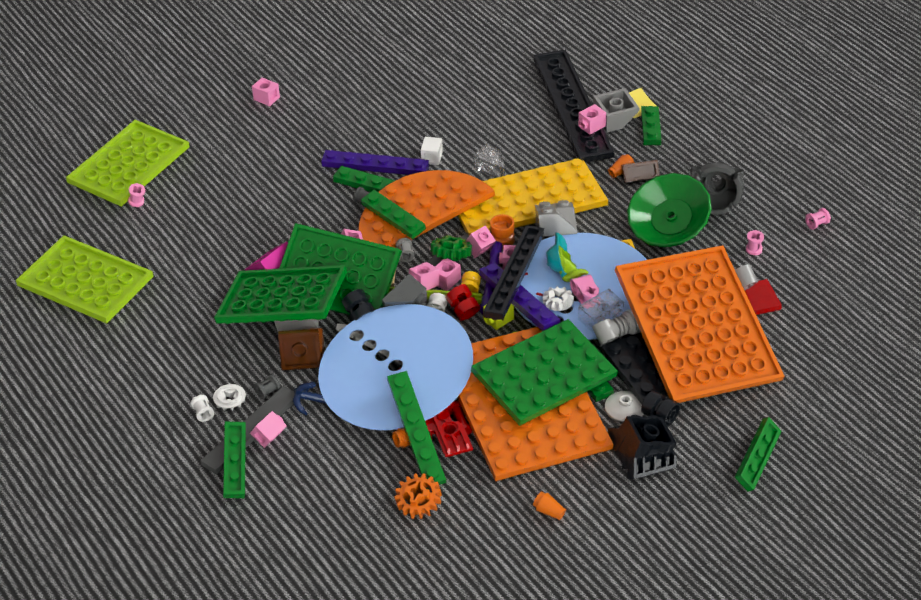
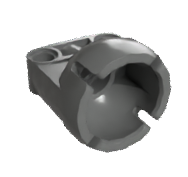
[690,162,744,215]

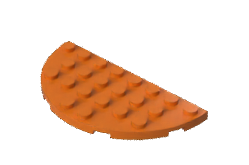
[358,170,495,248]

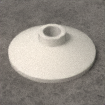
[605,391,644,423]

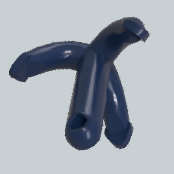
[293,382,326,415]

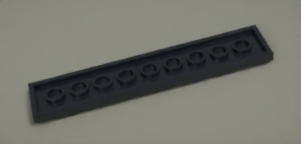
[534,49,614,163]

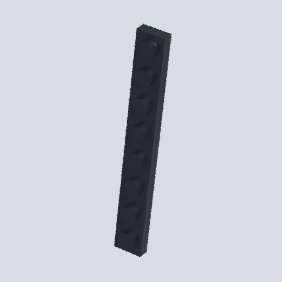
[484,225,544,320]

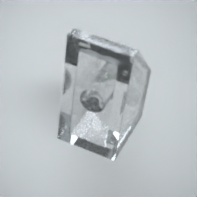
[474,144,505,178]

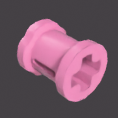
[128,183,145,207]
[805,208,831,230]
[746,230,764,255]

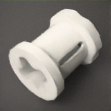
[191,395,214,422]

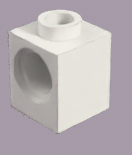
[421,137,443,165]

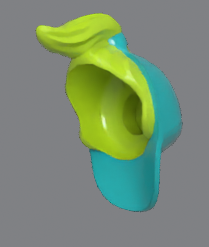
[546,232,588,282]

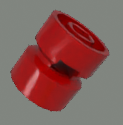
[445,284,481,321]

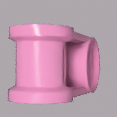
[570,274,599,310]

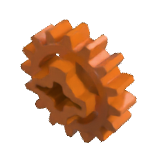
[395,473,442,519]

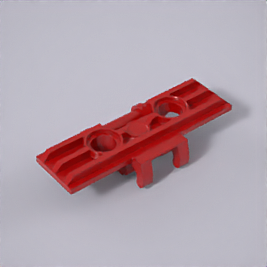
[425,401,473,457]

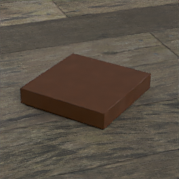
[278,329,321,370]

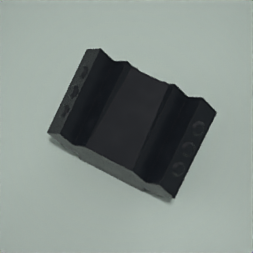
[608,415,677,479]

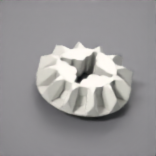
[543,286,574,311]
[213,384,246,411]

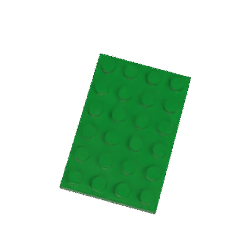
[279,223,402,316]
[214,265,347,324]
[471,319,618,426]

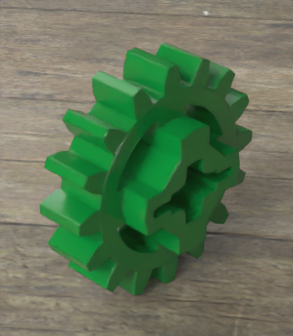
[431,235,472,261]

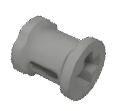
[396,238,415,263]

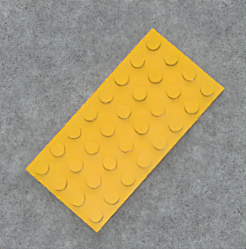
[458,158,608,236]

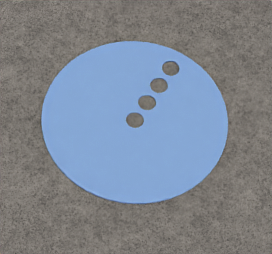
[514,233,647,340]
[318,304,473,430]

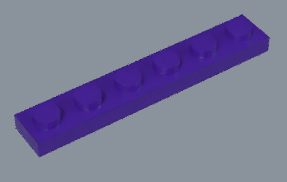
[321,150,429,175]
[479,263,560,331]

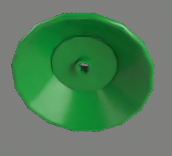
[627,173,712,248]

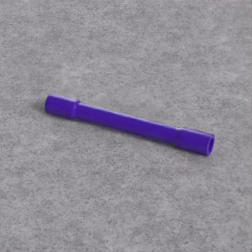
[480,241,503,315]

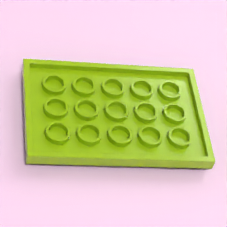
[66,120,190,207]
[16,235,154,323]

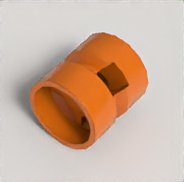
[490,214,515,250]

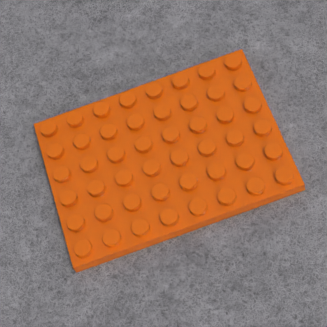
[615,245,785,403]
[457,327,613,481]

